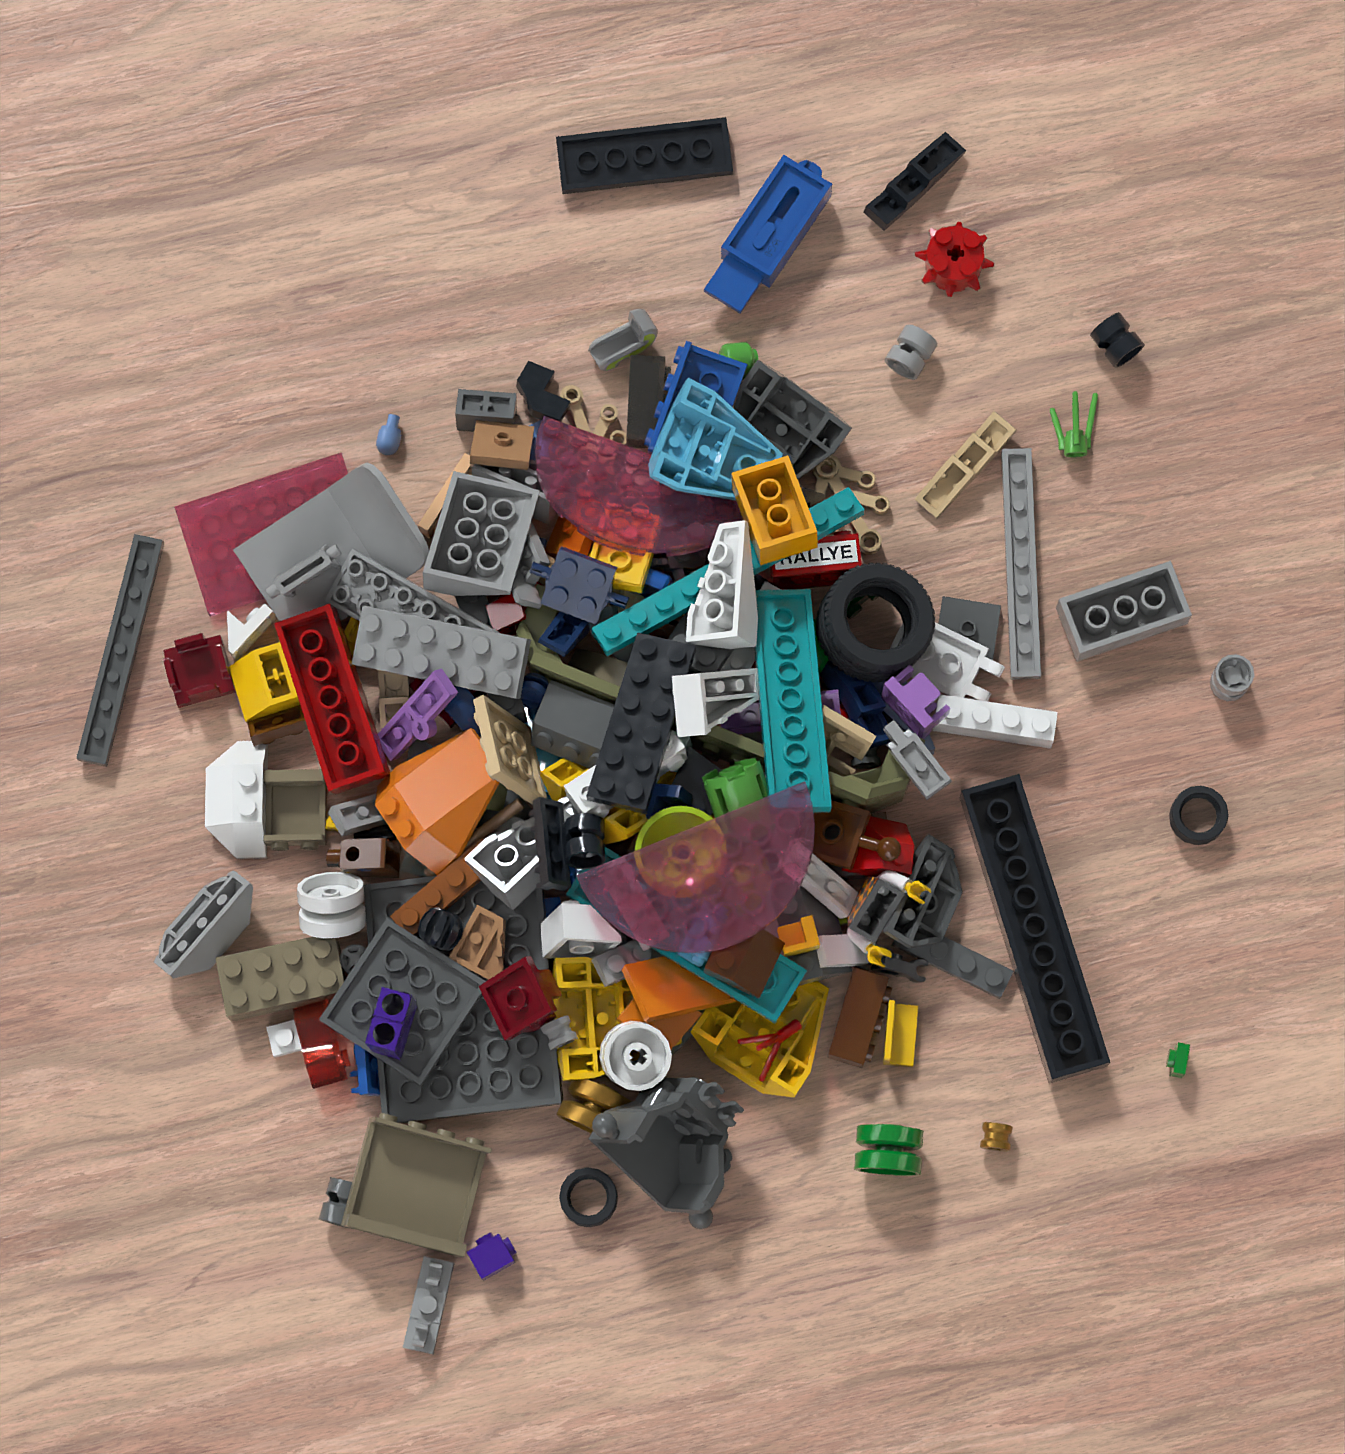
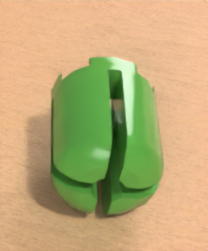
[702,758,778,844]

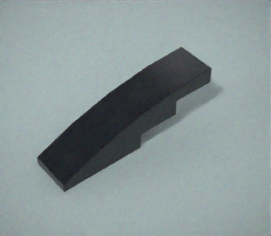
[863,132,966,231]

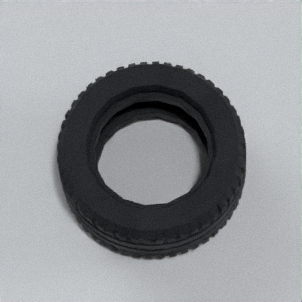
[816,562,935,682]

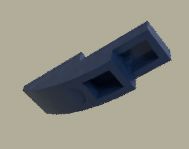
[820,660,891,749]

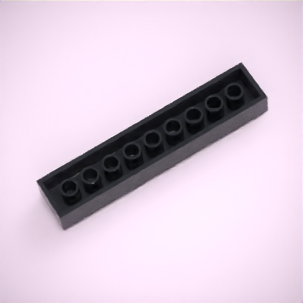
[959,774,1111,1084]

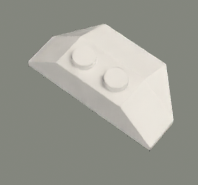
[205,741,268,859]

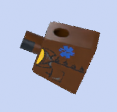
[326,838,401,878]

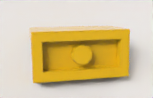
[883,1000,918,1067]

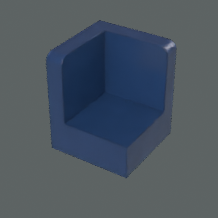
[646,783,693,819]

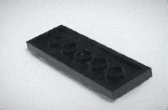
[556,117,733,194]
[586,632,696,814]

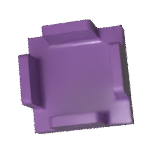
[881,665,951,739]

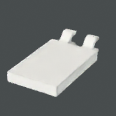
[890,622,1005,701]

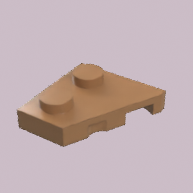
[449,905,506,980]

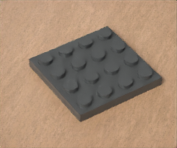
[319,918,486,1087]

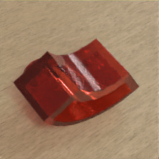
[293,999,351,1089]

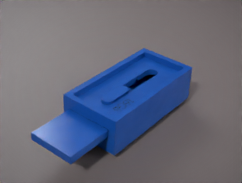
[704,155,832,314]

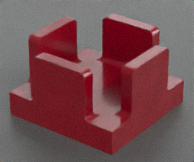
[163,633,236,708]
[478,956,562,1040]

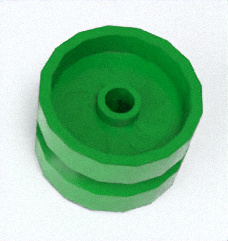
[854,1124,924,1176]

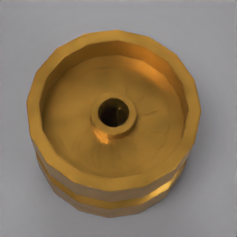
[556,1079,632,1134]

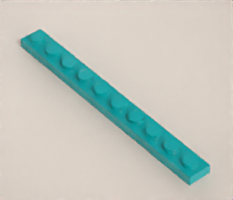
[592,487,865,656]

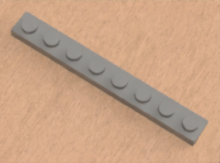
[1001,448,1041,680]

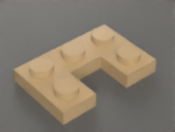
[822,705,876,777]

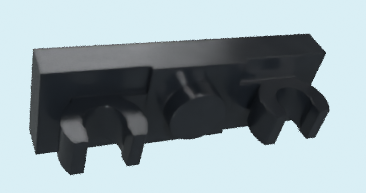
[529,797,571,891]

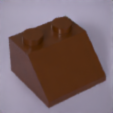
[703,913,785,999]

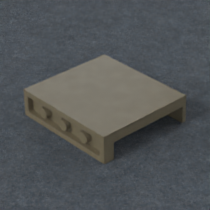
[341,1113,492,1257]

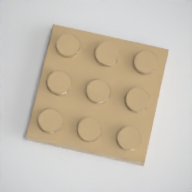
[473,695,547,804]

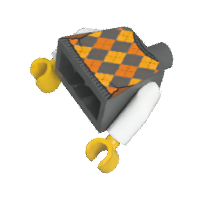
[847,871,931,967]

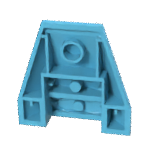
[648,378,783,500]

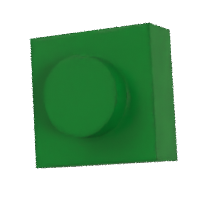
[1166,1042,1190,1078]

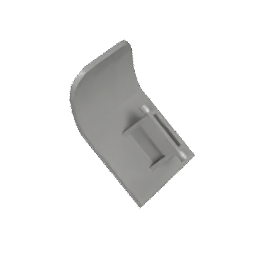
[233,462,429,621]

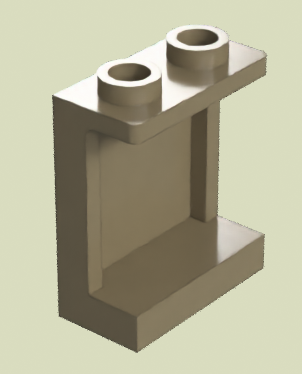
[263,769,327,851]

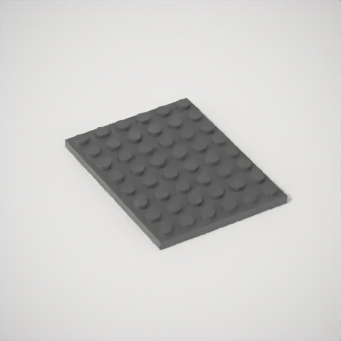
[364,875,563,1123]

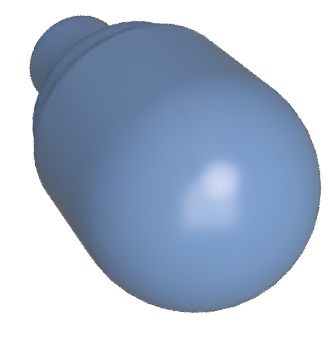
[376,414,402,455]

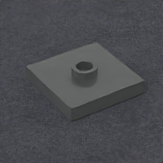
[938,596,1001,660]

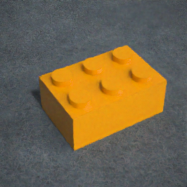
[731,455,818,565]

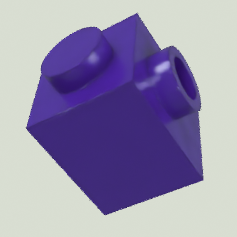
[467,1232,517,1281]

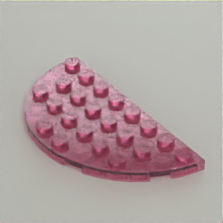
[535,416,744,556]
[576,781,815,953]

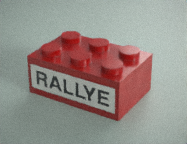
[770,530,862,590]

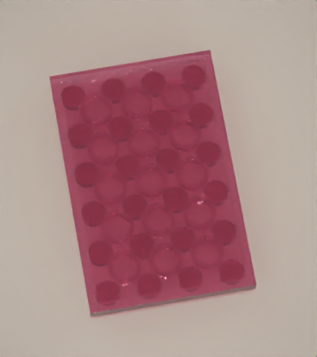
[174,453,348,617]

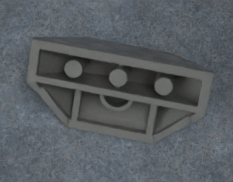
[883,834,963,948]

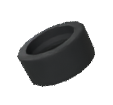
[1169,786,1229,845]
[559,1167,618,1227]

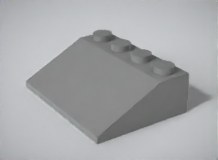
[423,471,540,596]

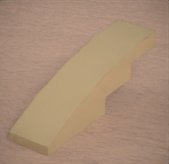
[915,411,1017,518]

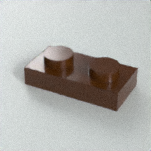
[247,705,308,746]

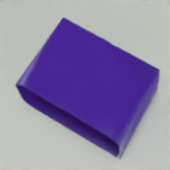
[365,987,417,1060]

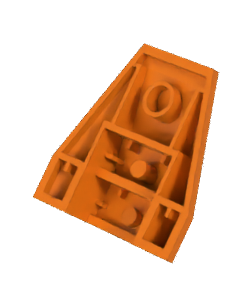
[375,728,500,875]

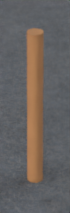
[423,798,525,877]

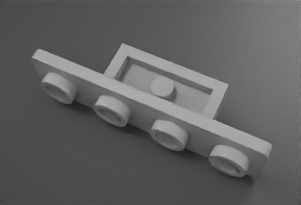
[511,523,550,609]

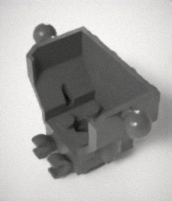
[589,1077,744,1229]

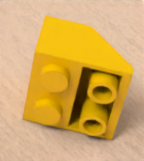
[229,642,300,723]

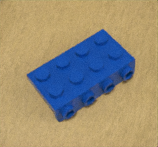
[644,341,747,456]

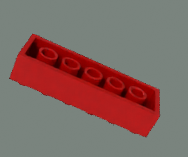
[274,603,390,795]

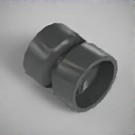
[319,1177,356,1230]

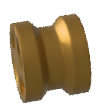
[980,1122,1013,1152]

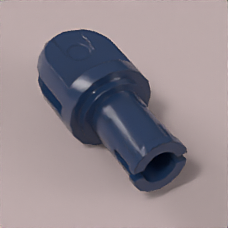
[521,673,549,720]

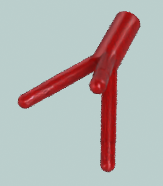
[737,1018,802,1082]

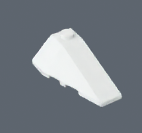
[686,520,758,649]

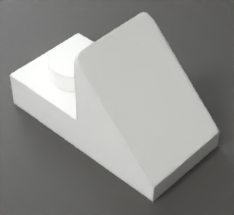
[227,603,277,661]

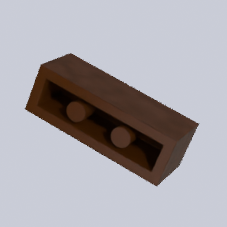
[828,967,893,1068]

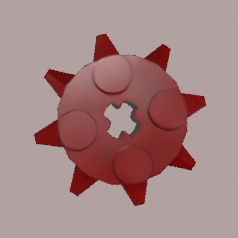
[915,222,994,297]

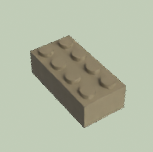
[215,937,346,1021]

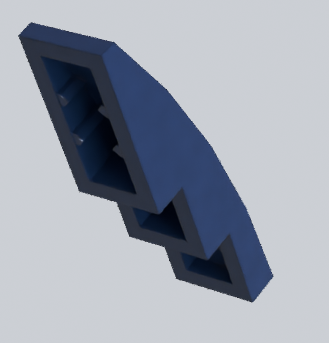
[538,611,590,656]

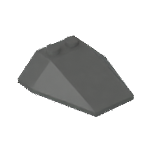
[734,360,852,479]

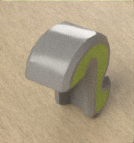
[588,309,658,371]

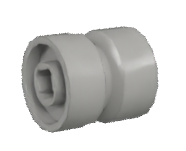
[885,324,938,380]
[1210,654,1254,701]

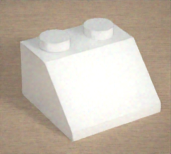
[541,900,622,959]

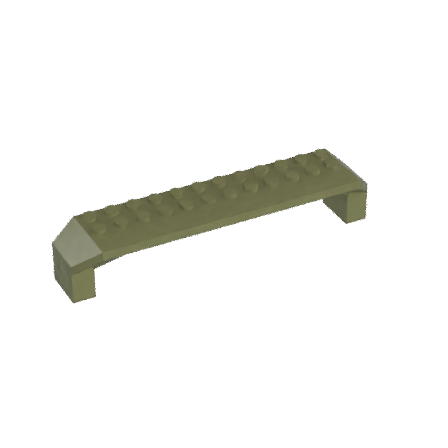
[516,584,925,814]

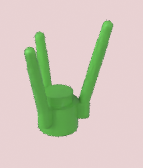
[1050,391,1098,457]

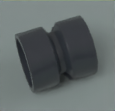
[1090,312,1145,368]
[565,813,605,870]

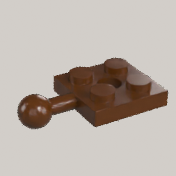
[797,800,901,870]

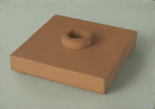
[470,420,534,470]

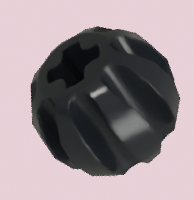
[418,907,464,951]

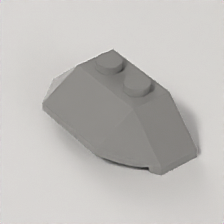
[154,870,253,979]

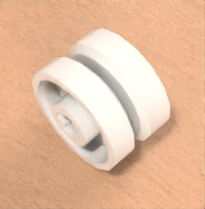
[297,872,366,938]
[599,1021,672,1091]

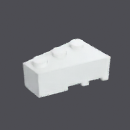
[672,668,759,737]

